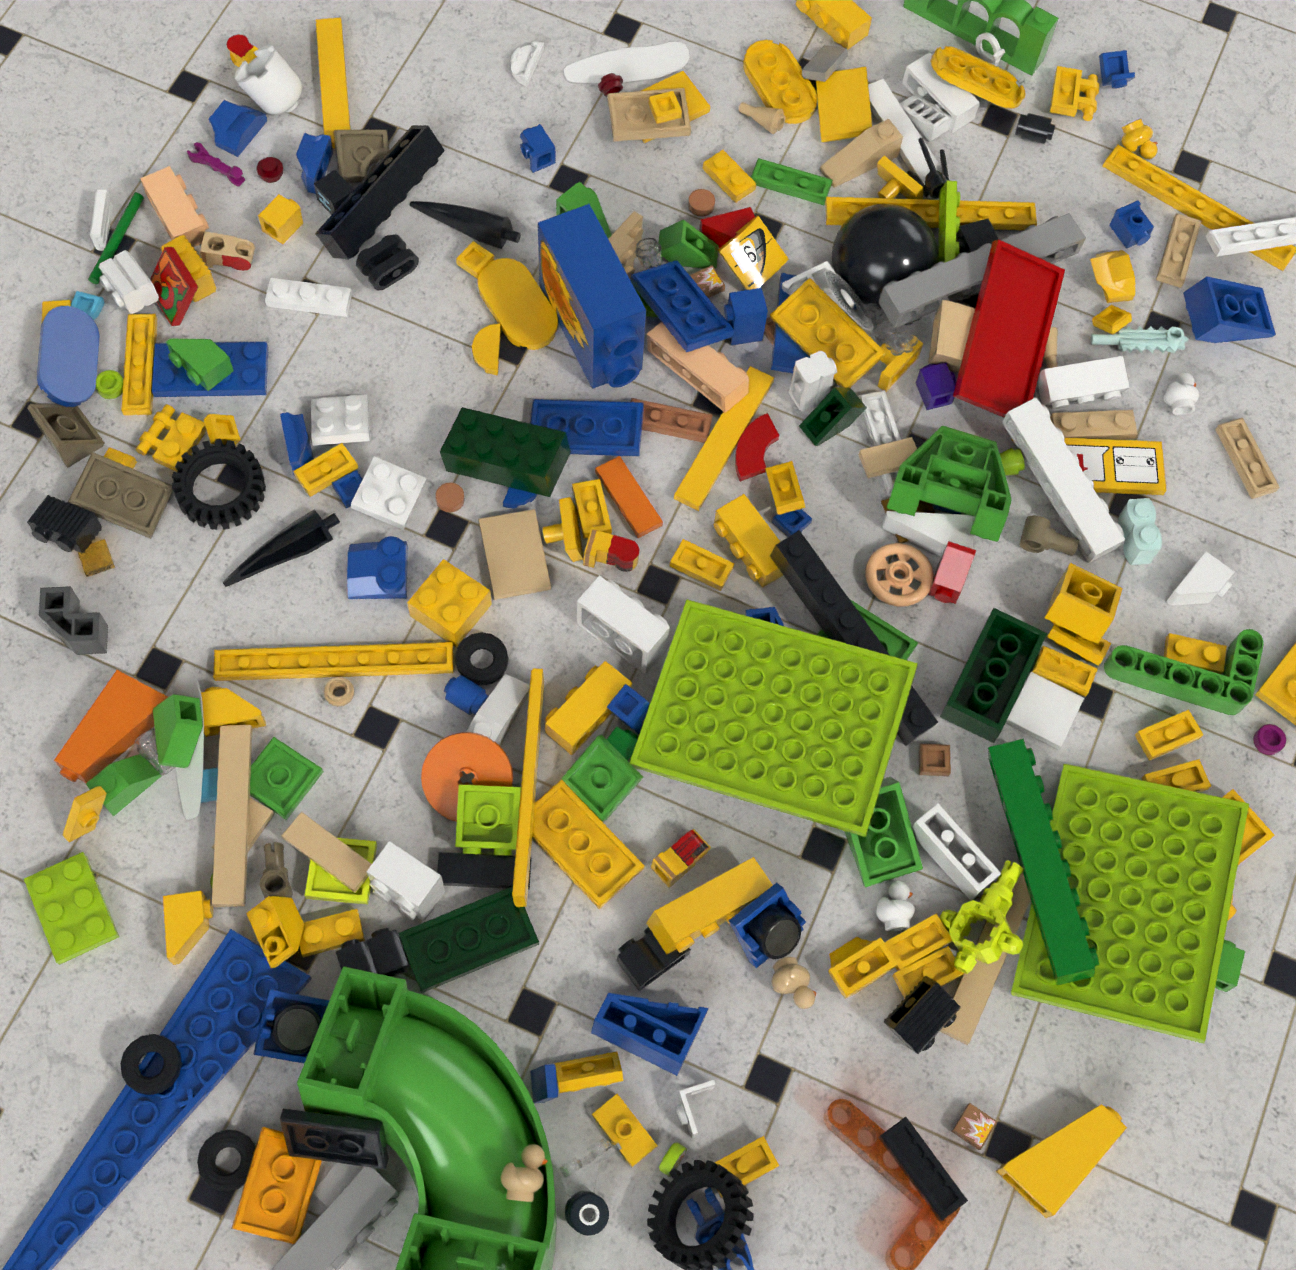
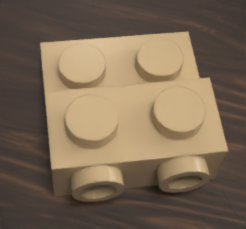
[608,211,643,279]

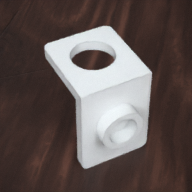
[676,1080,716,1138]

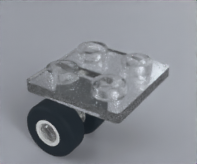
[555,1139,622,1236]

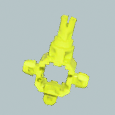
[939,860,1024,974]

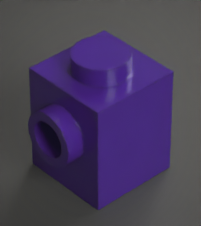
[916,363,956,410]

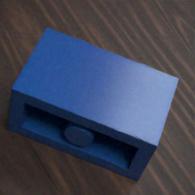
[724,288,768,346]

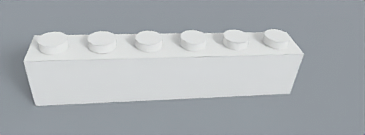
[1002,397,1125,563]

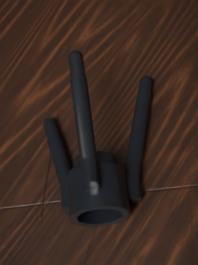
[907,138,950,199]

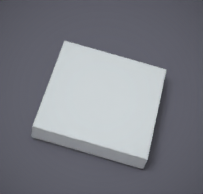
[1006,672,1084,750]

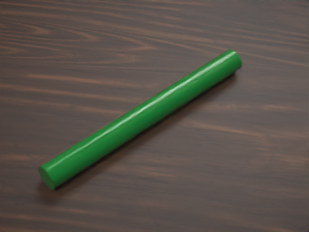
[88,192,144,284]

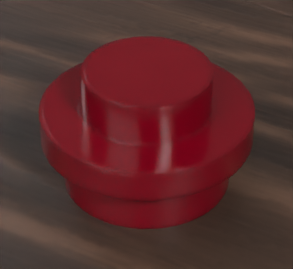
[598,73,623,97]
[256,157,284,183]

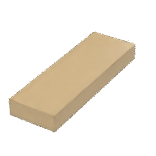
[1156,213,1201,288]
[1215,418,1280,499]
[281,812,372,893]

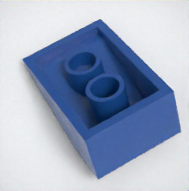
[1183,276,1276,343]

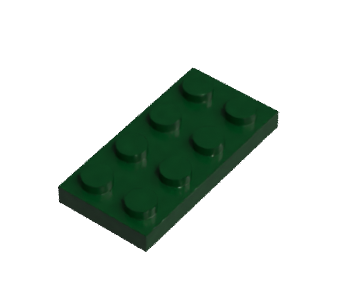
[398,886,539,994]

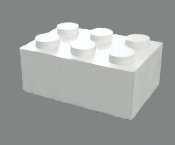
[577,575,670,675]

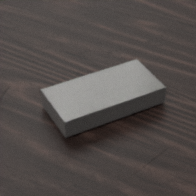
[802,45,848,82]

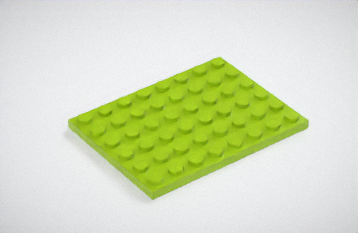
[629,599,918,837]
[1011,764,1249,1044]

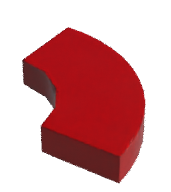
[735,413,780,482]

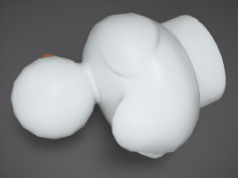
[1164,372,1199,415]
[876,881,915,932]

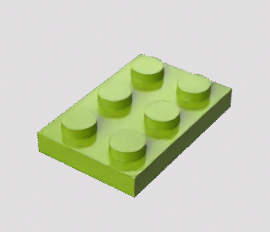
[24,852,120,965]

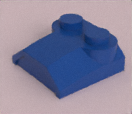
[347,536,408,599]

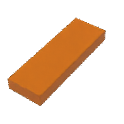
[595,456,663,538]

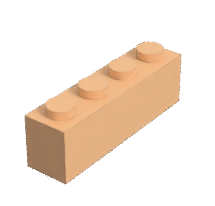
[646,321,749,413]

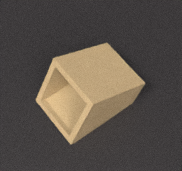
[928,300,975,372]

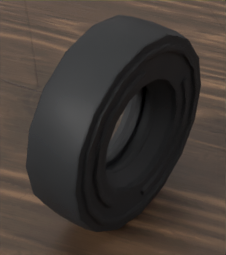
[455,632,509,686]
[120,1034,182,1095]
[197,1129,256,1192]

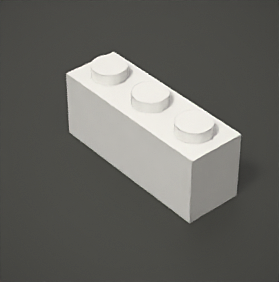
[902,52,980,134]
[1037,356,1130,409]
[912,804,1001,901]

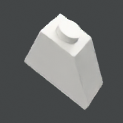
[1166,551,1234,606]

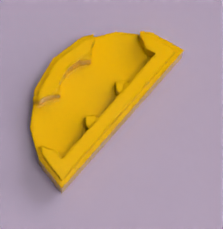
[472,323,501,375]

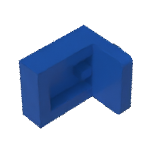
[1099,50,1135,89]

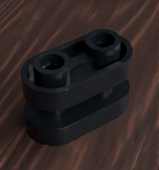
[356,234,419,291]

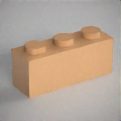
[140,166,209,247]

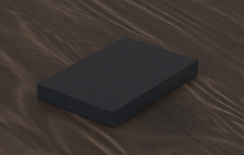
[280,1108,389,1169]

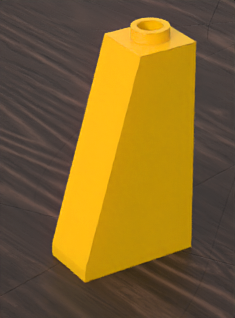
[996,1104,1127,1218]

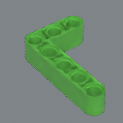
[1104,629,1264,715]

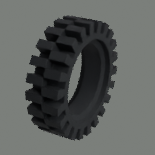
[172,439,266,530]
[647,1160,754,1270]

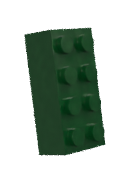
[440,407,571,497]
[940,608,1047,743]

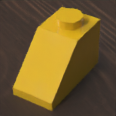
[201,687,266,737]
[163,890,214,965]

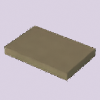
[68,452,173,539]

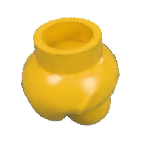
[1121,118,1158,159]

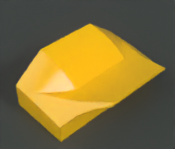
[1090,250,1135,303]
[828,937,899,999]

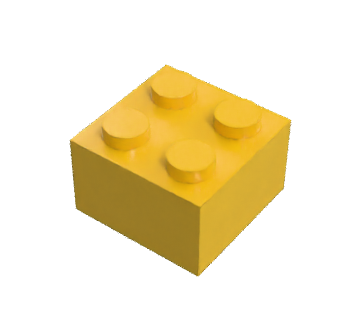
[407,559,492,648]
[1045,563,1123,644]

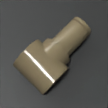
[1019,515,1079,556]
[259,842,293,898]

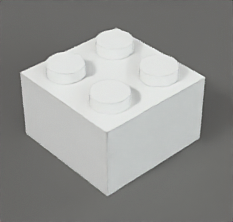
[367,841,445,922]

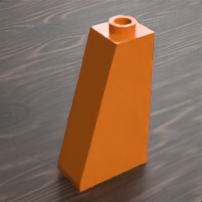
[54,670,168,783]

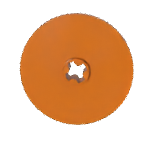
[421,732,513,822]

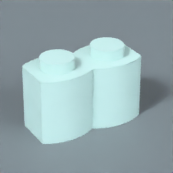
[1118,498,1162,565]

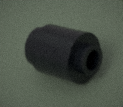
[1015,113,1055,144]

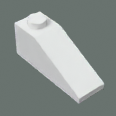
[882,511,973,557]
[466,674,530,746]

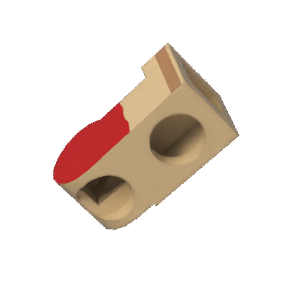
[200,232,255,271]

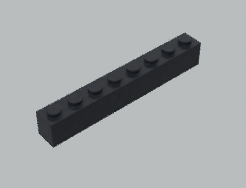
[770,530,938,746]

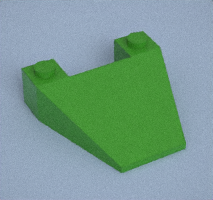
[887,426,1012,542]

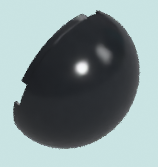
[832,204,939,308]

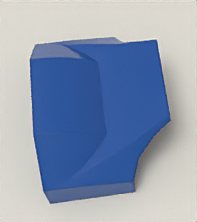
[209,100,267,157]
[296,133,333,194]
[280,412,314,476]

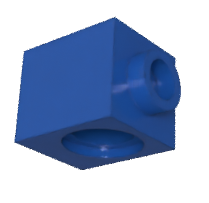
[607,684,650,735]

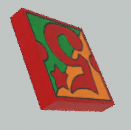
[150,247,198,326]

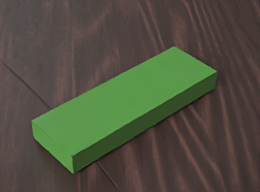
[751,158,833,206]

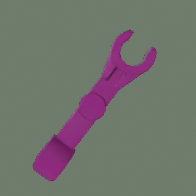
[187,142,245,187]

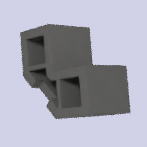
[39,586,108,655]

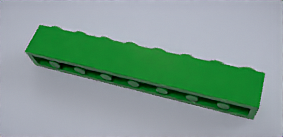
[988,739,1099,985]

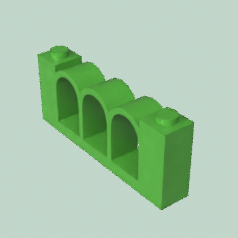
[903,0,1059,76]

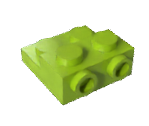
[455,785,521,856]

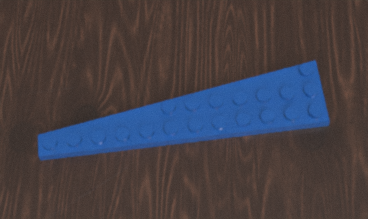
[2,929,312,1270]

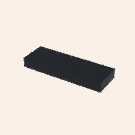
[437,852,532,890]

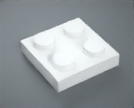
[311,394,370,446]
[351,456,427,530]

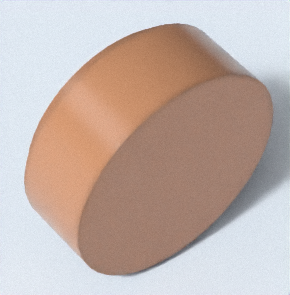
[688,189,715,216]
[436,483,465,512]

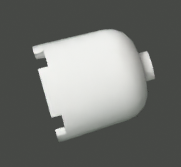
[234,45,302,115]

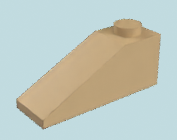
[820,119,903,188]

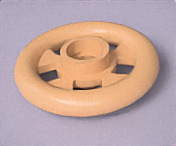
[865,543,934,607]

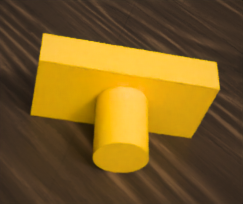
[877,156,923,199]
[877,337,923,392]
[543,497,584,562]

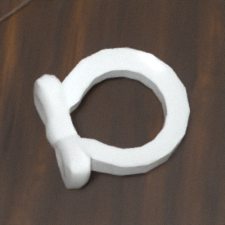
[976,32,1005,66]

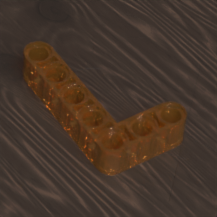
[823,1099,960,1270]

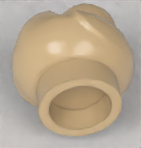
[771,957,816,1009]
[500,1144,548,1202]

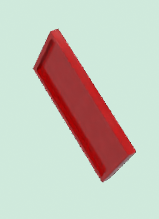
[953,239,1065,418]

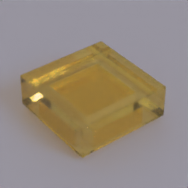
[78,539,115,577]

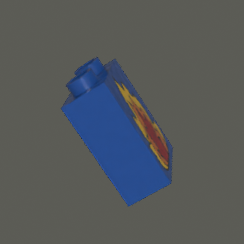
[538,204,646,389]

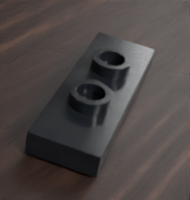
[878,1116,968,1222]

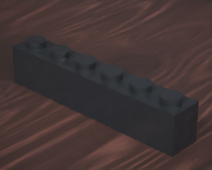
[315,125,445,260]

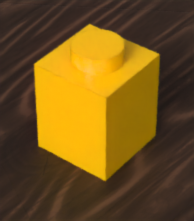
[258,194,303,244]

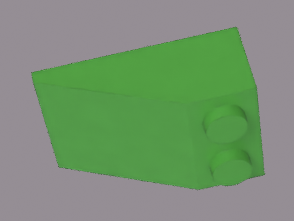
[844,777,923,887]

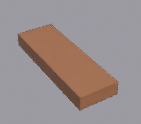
[631,398,713,443]

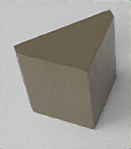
[28,403,105,468]

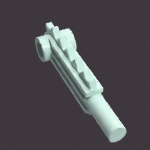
[1091,326,1188,353]

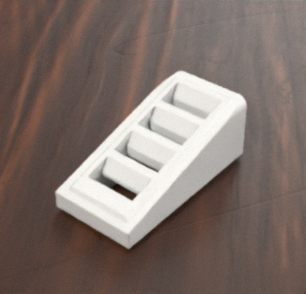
[900,93,952,142]

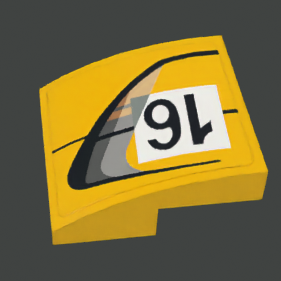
[718,216,789,290]

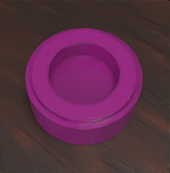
[1253,724,1286,755]

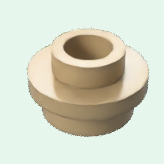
[324,677,354,707]

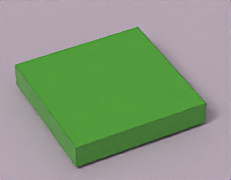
[561,735,644,822]
[250,737,324,820]

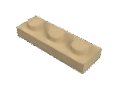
[1050,410,1138,440]

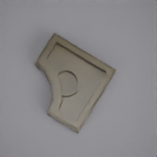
[334,130,389,183]

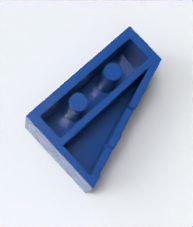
[591,993,709,1076]

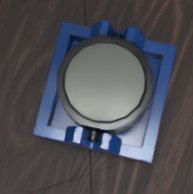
[729,882,806,968]
[253,989,330,1063]

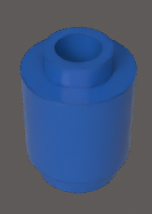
[444,675,489,715]

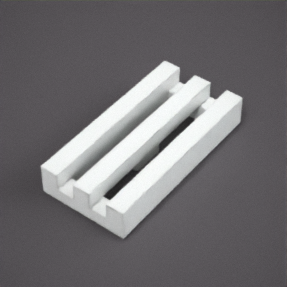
[90,189,113,251]

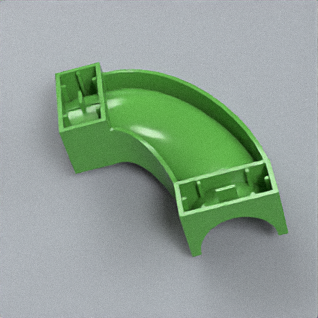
[297,966,557,1270]

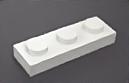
[265,278,352,317]

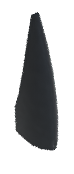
[410,201,521,249]
[223,509,340,587]

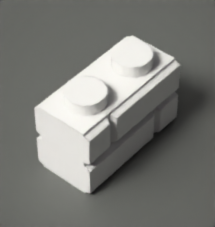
[99,250,159,314]
[789,351,837,412]

